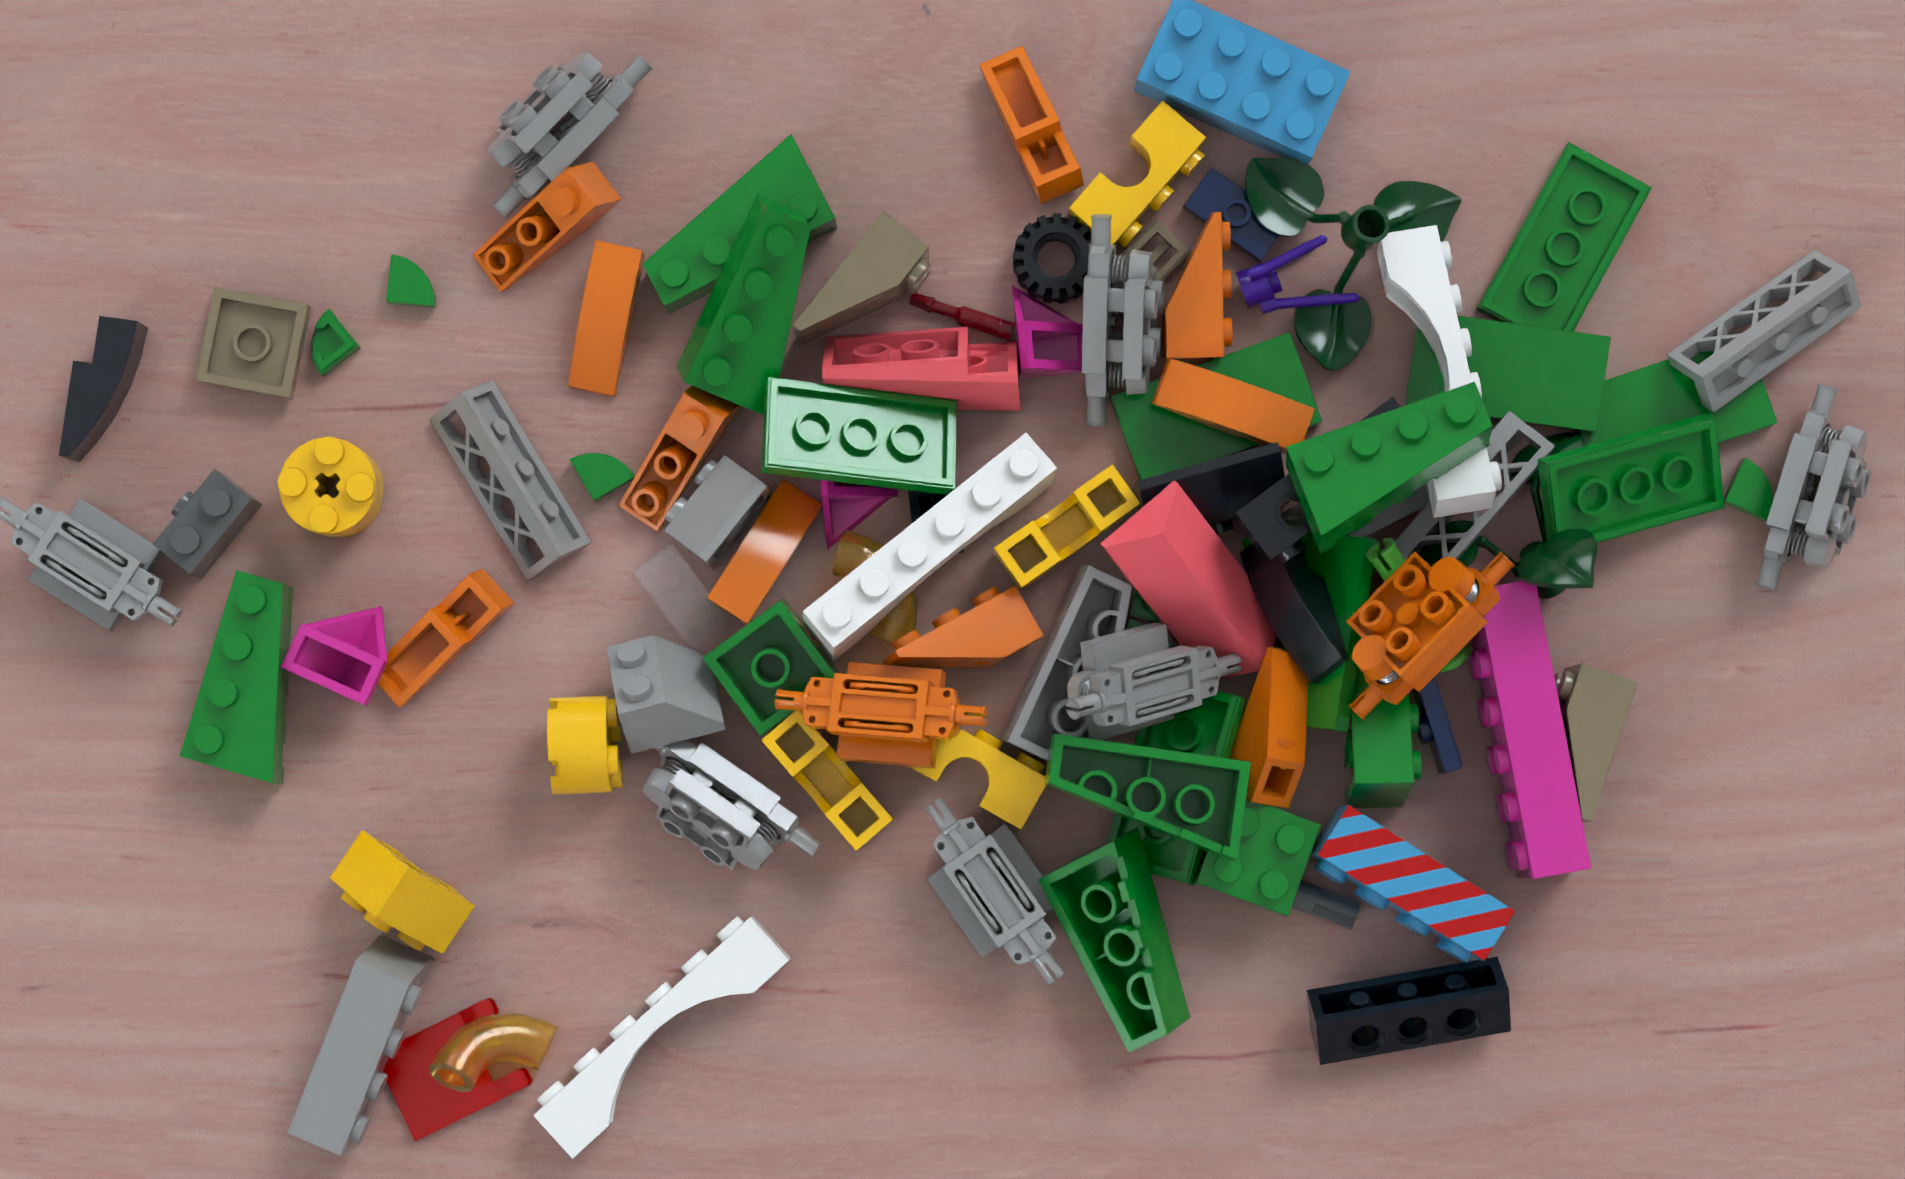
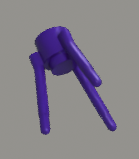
[1236,235,1359,314]

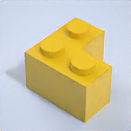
[330,830,475,954]

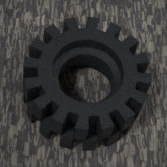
[1013,213,1091,304]

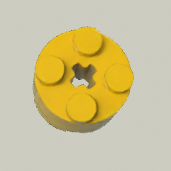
[277,436,383,538]
[547,695,623,795]

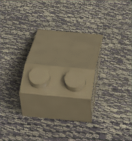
[793,211,931,344]
[1554,663,1638,822]

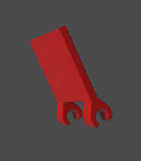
[383,998,532,1141]

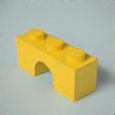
[1067,100,1206,248]
[993,464,1141,591]
[761,711,894,851]
[908,728,1046,830]

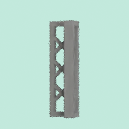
[1667,250,1862,413]
[429,380,591,581]
[1395,411,1555,560]

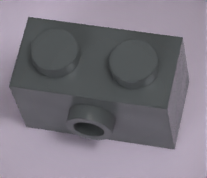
[153,469,262,579]

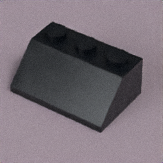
[1132,442,1289,535]

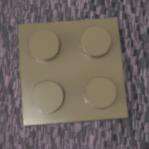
[195,287,311,400]

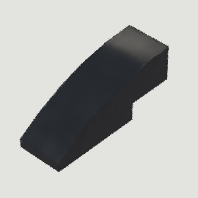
[59,316,148,462]
[1240,543,1349,684]

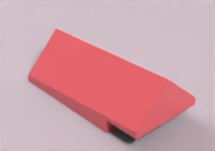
[822,326,1021,411]
[1100,481,1276,679]

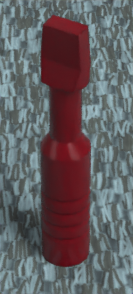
[909,293,1015,341]

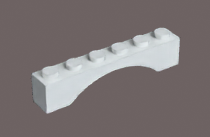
[1377,225,1502,518]
[802,433,1057,661]
[533,916,791,1159]

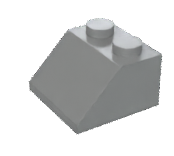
[664,455,772,570]
[607,635,726,754]

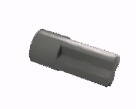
[1291,881,1361,929]

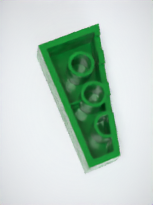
[643,134,837,314]
[677,194,811,415]
[1286,381,1493,554]
[180,570,293,784]
[1344,596,1422,808]
[1044,734,1251,861]
[1038,827,1191,1053]

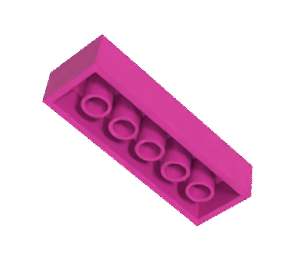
[1468,581,1591,879]

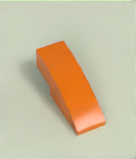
[979,46,1084,204]
[568,240,645,397]
[1151,358,1315,454]
[706,479,822,625]
[378,568,515,708]

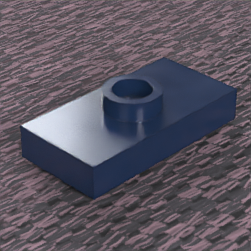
[1183,167,1279,263]
[1412,678,1463,774]

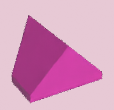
[1012,285,1083,378]
[820,480,898,550]
[281,606,387,706]

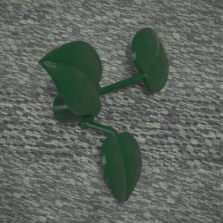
[1245,157,1461,371]
[1419,431,1597,599]

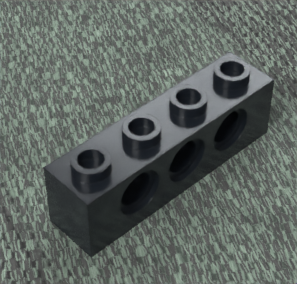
[1232,397,1401,564]
[1307,956,1511,1065]

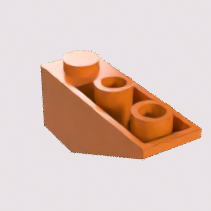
[473,161,621,292]
[1162,212,1233,359]
[618,386,740,532]
[883,586,1044,668]
[1230,646,1309,808]

